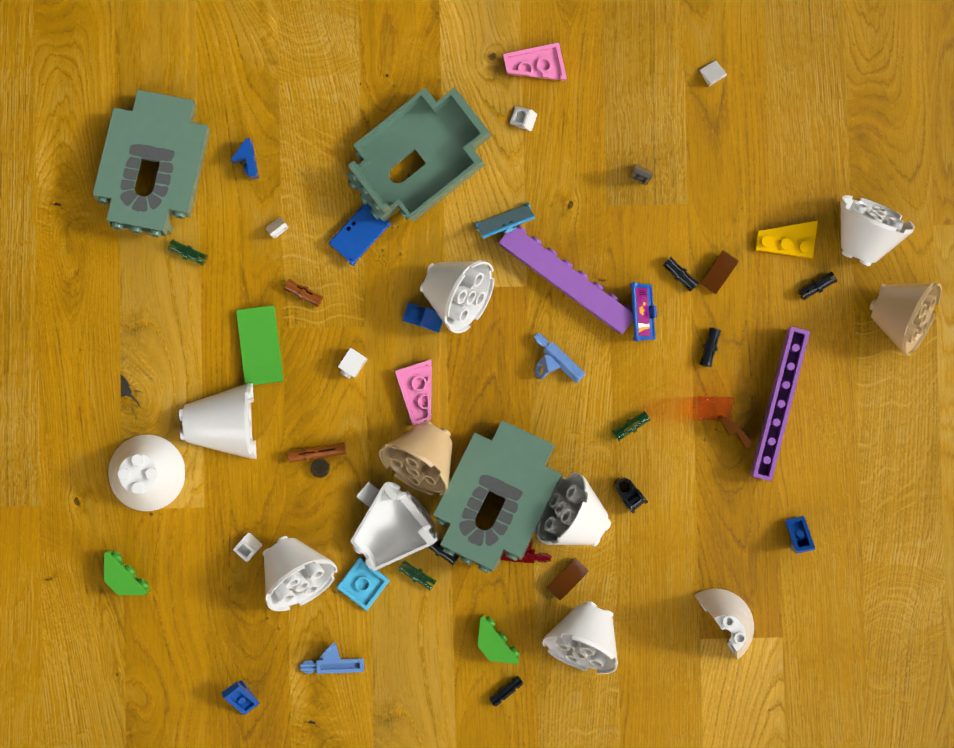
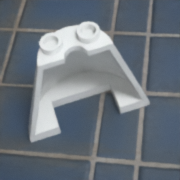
[179,383,257,459]
[350,482,439,571]
[694,588,754,659]

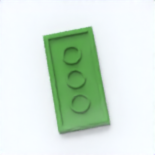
[236,305,284,385]

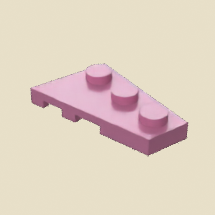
[503,42,567,81]
[395,359,432,426]

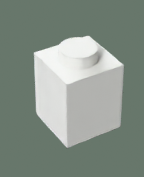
[338,348,368,379]

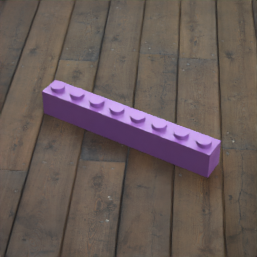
[499,225,633,335]
[749,327,810,481]

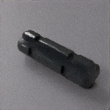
[490,676,523,707]

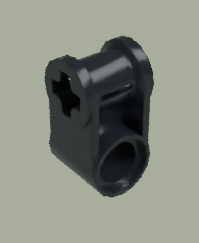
[614,477,648,514]

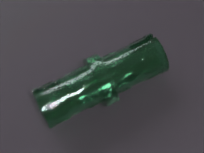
[168,239,208,266]
[612,411,651,441]
[398,560,437,591]

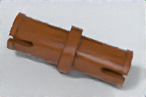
[284,279,323,307]

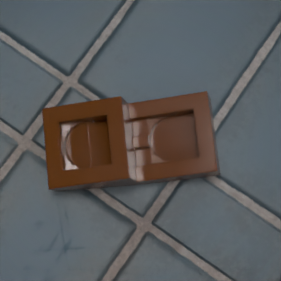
[700,250,739,294]
[718,415,753,448]
[547,558,589,600]

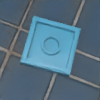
[336,557,390,611]

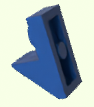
[231,138,259,180]
[402,302,443,333]
[785,516,815,554]
[221,680,260,715]

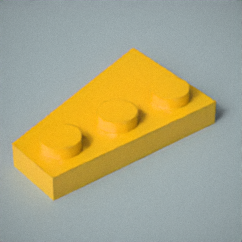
[755,220,818,259]

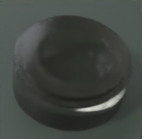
[310,459,330,478]

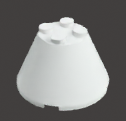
[840,195,915,266]
[420,260,495,333]
[108,435,185,511]
[536,472,611,546]
[263,536,337,611]
[542,601,618,674]

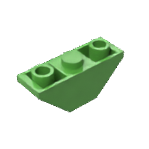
[104,550,151,595]
[478,614,520,664]

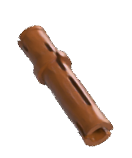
[287,442,347,463]

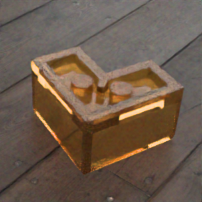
[693,396,734,421]

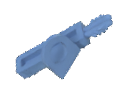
[534,333,585,383]
[300,641,364,674]

